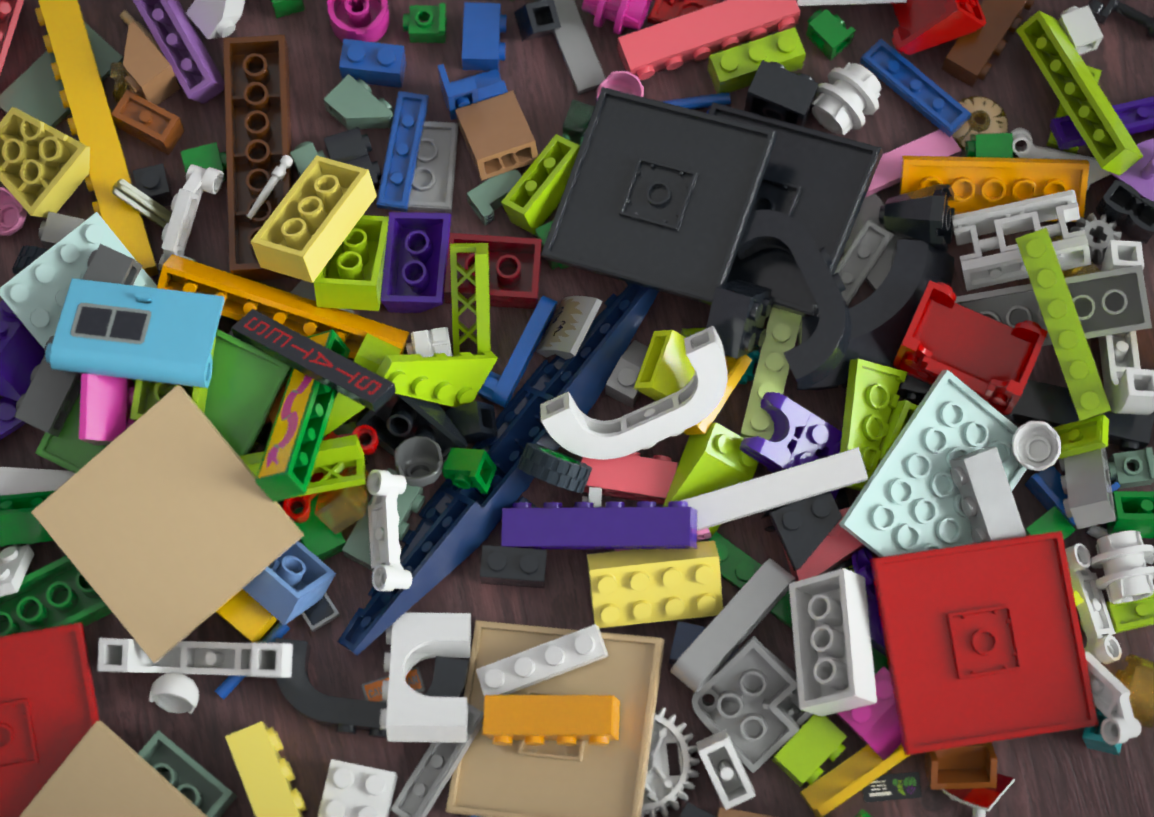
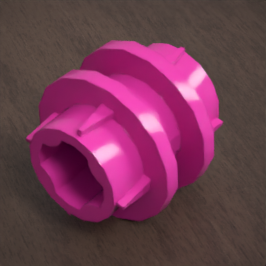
[582,0,651,35]

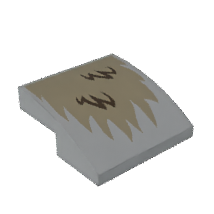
[536,296,603,360]

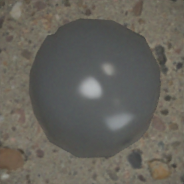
[395,436,443,487]

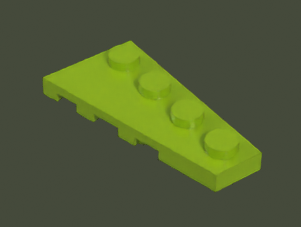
[375,351,498,407]
[840,359,907,491]

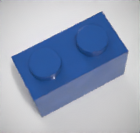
[462,2,507,71]
[339,39,406,88]

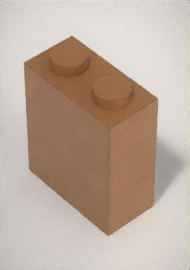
[455,91,538,181]

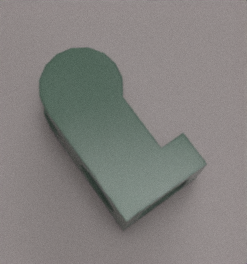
[467,169,522,226]

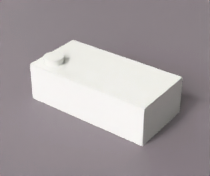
[789,568,877,717]

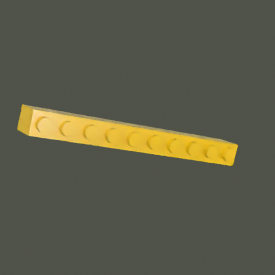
[35,0,159,277]

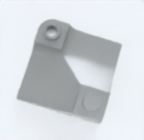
[692,636,812,773]

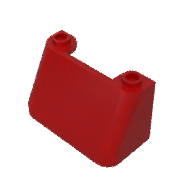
[891,0,986,55]
[893,281,1048,415]

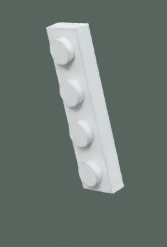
[476,624,608,697]

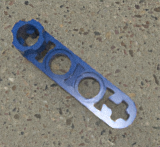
[477,295,558,408]

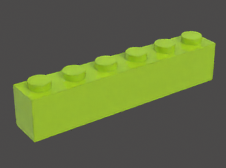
[1016,11,1144,176]
[1015,228,1111,421]

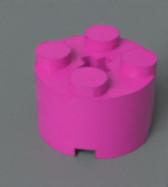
[327,0,390,42]

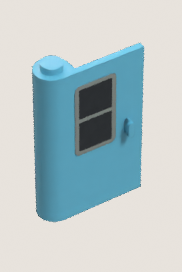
[45,278,225,388]

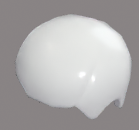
[1012,421,1061,471]
[149,672,199,714]

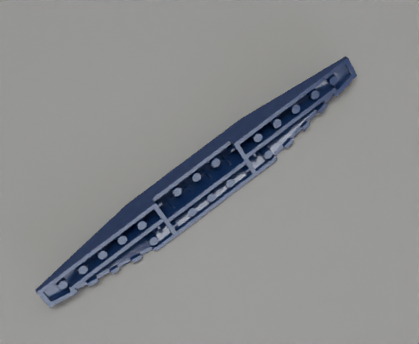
[337,282,659,655]

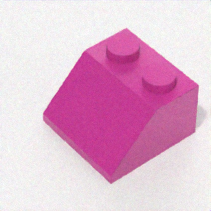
[79,374,135,445]
[837,666,902,760]

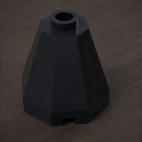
[879,184,955,252]

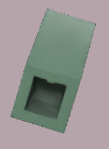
[323,74,394,130]

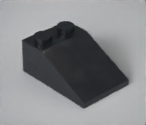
[355,393,468,464]

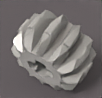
[1069,213,1122,266]

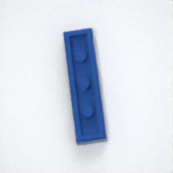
[860,39,971,137]
[376,91,429,212]

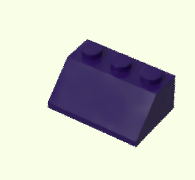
[380,212,451,313]
[0,300,45,401]

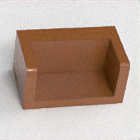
[111,90,184,155]
[925,742,998,790]

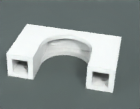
[380,612,471,743]

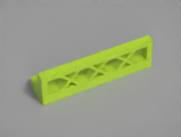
[450,243,491,356]
[239,434,366,498]

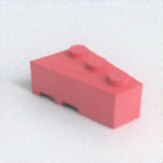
[782,507,866,582]

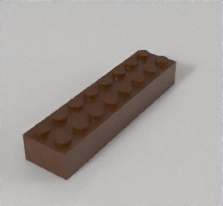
[223,35,294,281]

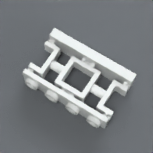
[951,190,1091,291]

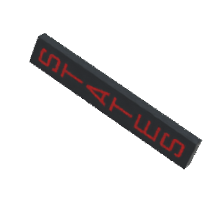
[231,309,396,412]

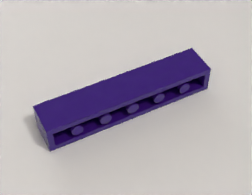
[501,501,697,550]

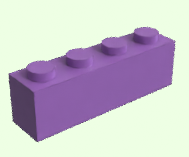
[133,0,225,104]

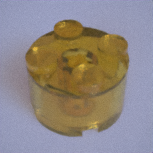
[1115,654,1154,728]

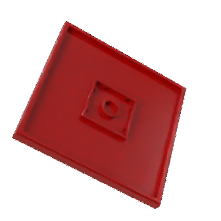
[870,531,1098,755]
[0,622,100,817]

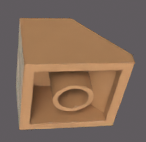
[123,21,180,105]

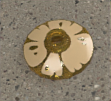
[952,96,1008,150]

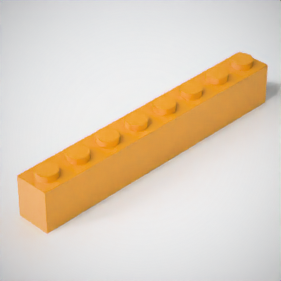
[157,254,410,359]

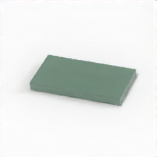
[0,22,124,128]

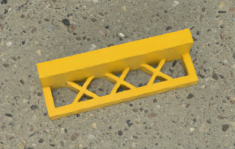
[800,743,912,817]

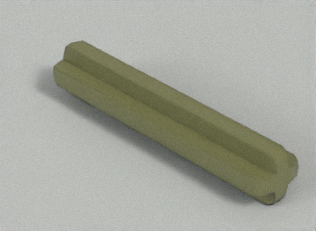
[112,179,192,236]

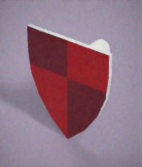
[941,773,1015,817]

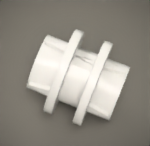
[812,62,881,135]
[1090,531,1154,604]

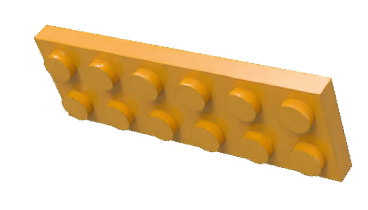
[899,156,1090,222]

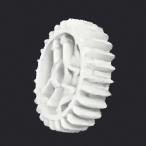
[641,707,700,817]

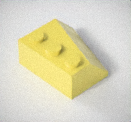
[0,107,90,218]

